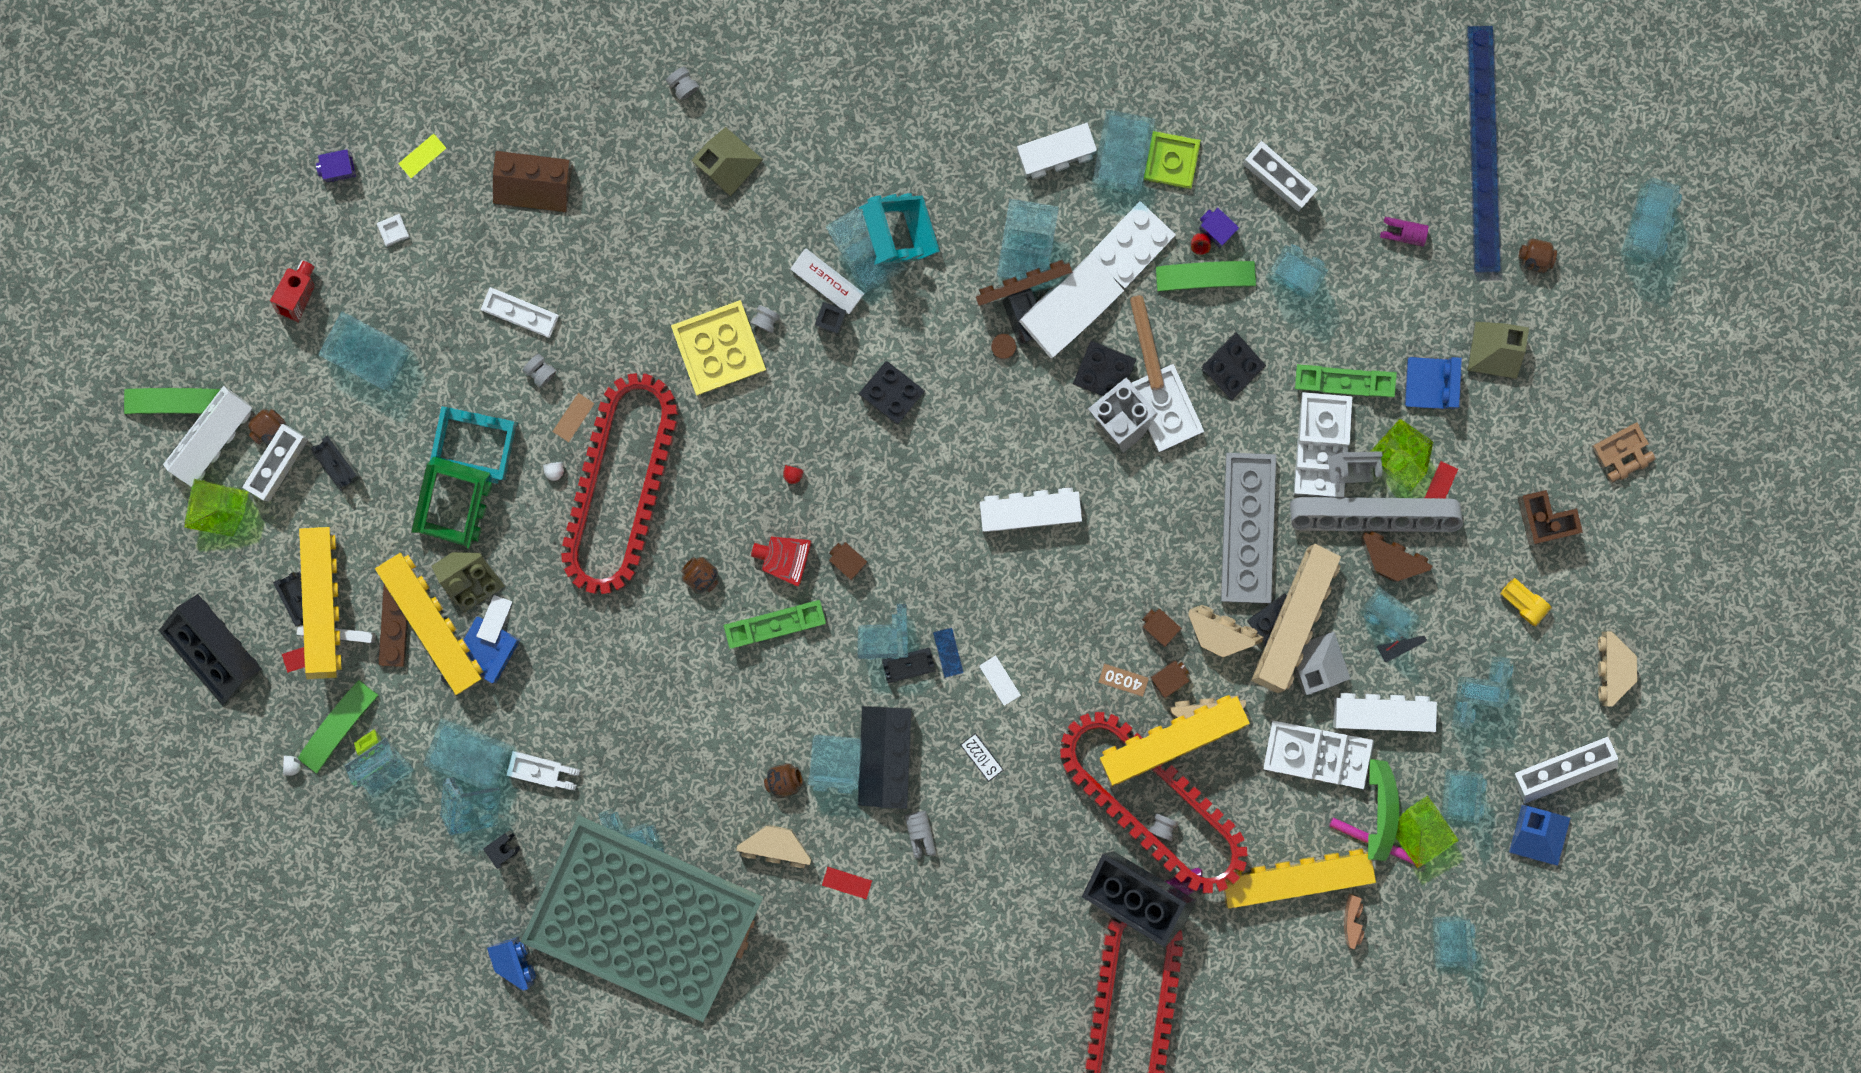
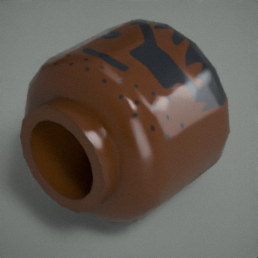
[1518,238,1557,273]
[248,409,286,445]
[681,557,718,594]
[764,763,803,798]

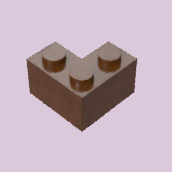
[1517,490,1583,545]

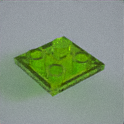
[1370,419,1433,492]
[183,479,249,537]
[1396,795,1459,869]

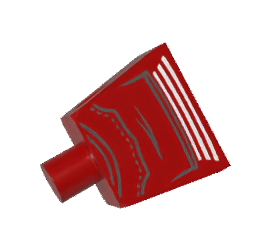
[270,260,315,323]
[751,537,812,587]

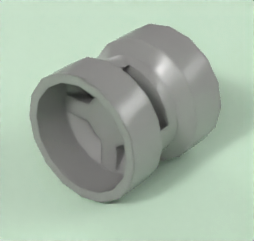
[665,66,700,101]
[522,354,557,388]

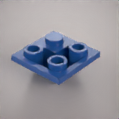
[1509,805,1571,866]
[487,936,536,991]

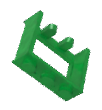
[411,456,492,548]

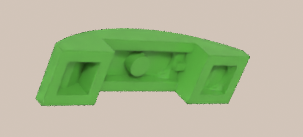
[1156,261,1256,292]
[1295,364,1397,397]
[124,388,221,414]
[723,600,826,649]
[298,680,378,774]
[1368,759,1399,861]

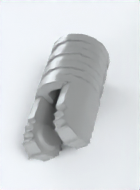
[905,810,936,859]

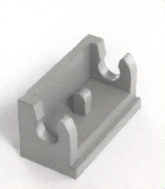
[1328,452,1382,483]

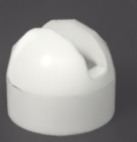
[543,462,564,481]
[283,756,301,776]

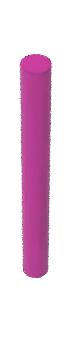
[1329,817,1424,867]

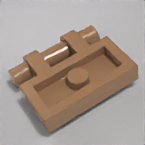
[1592,422,1656,483]

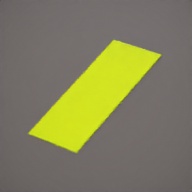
[398,134,446,178]

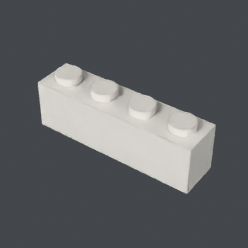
[163,386,252,487]
[979,488,1082,532]
[1333,693,1437,732]
[1514,737,1618,804]

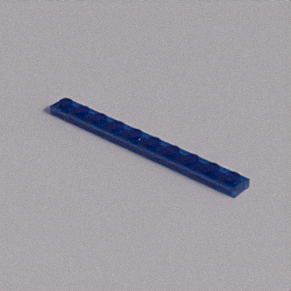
[1467,26,1500,273]

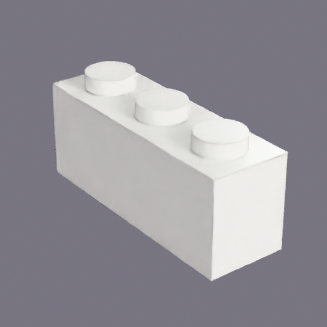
[1016,123,1097,180]
[1242,141,1318,212]
[242,424,309,502]

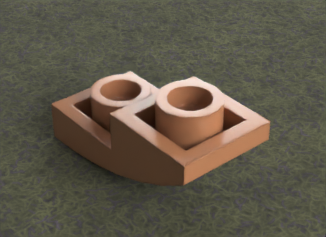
[1344,894,1364,949]

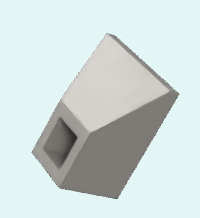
[1088,378,1158,453]
[1294,632,1350,695]

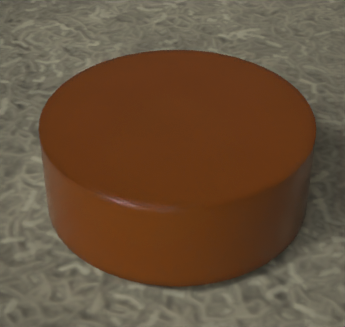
[991,334,1016,359]

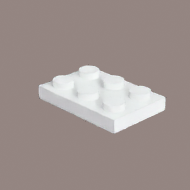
[1089,201,1176,289]
[1132,364,1204,452]

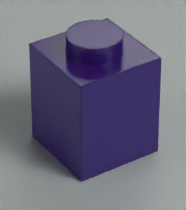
[316,149,356,183]
[1199,207,1239,248]

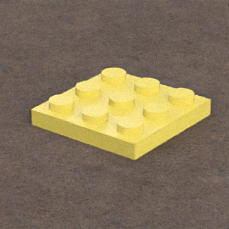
[671,300,767,396]

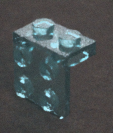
[808,735,862,794]

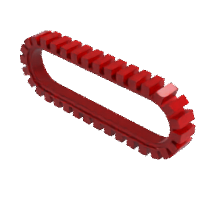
[561,373,678,594]
[1060,712,1248,894]
[1083,918,1183,1073]

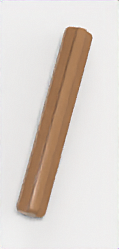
[1130,295,1164,390]

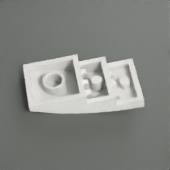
[1019,253,1124,358]
[1293,393,1352,498]
[1263,721,1375,789]

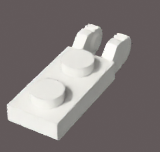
[507,751,580,790]

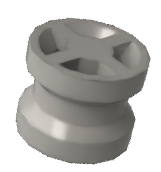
[750,305,781,334]
[1149,813,1179,841]

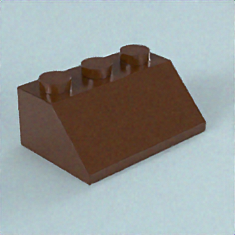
[493,151,573,213]

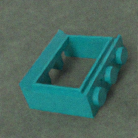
[859,193,940,265]
[430,406,518,484]

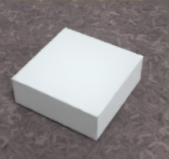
[377,214,410,247]

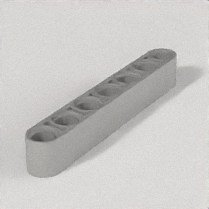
[1290,497,1463,532]

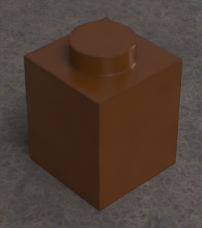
[829,542,868,581]
[1142,608,1182,647]
[1150,660,1190,698]

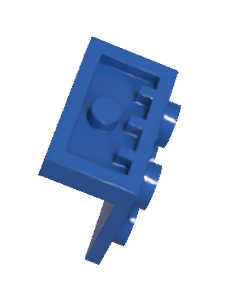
[1405,357,1462,410]
[464,617,520,684]

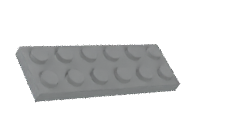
[1221,453,1276,603]

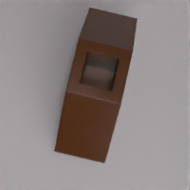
[1361,531,1433,582]

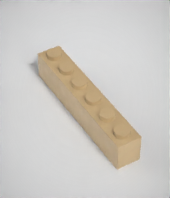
[1251,544,1341,693]

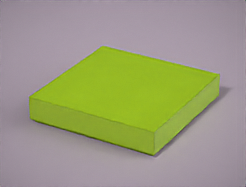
[1143,131,1201,189]

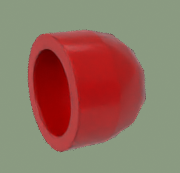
[1191,233,1211,255]
[783,465,804,484]

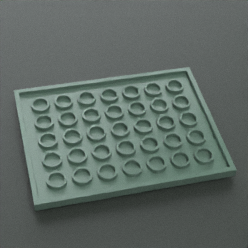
[521,815,763,1022]

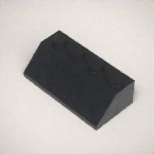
[158,594,262,706]
[858,706,911,809]
[1082,851,1197,947]

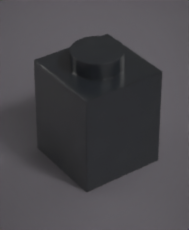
[815,302,847,336]

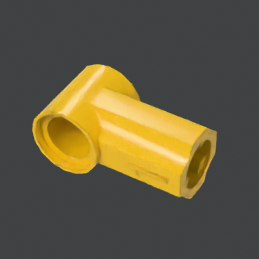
[1500,578,1552,627]

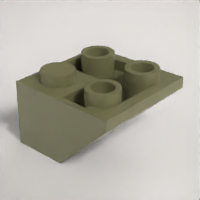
[692,127,763,197]
[1467,322,1529,379]
[431,552,505,613]

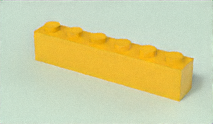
[299,527,342,679]
[375,553,483,695]
[1099,695,1250,787]
[1223,848,1376,909]

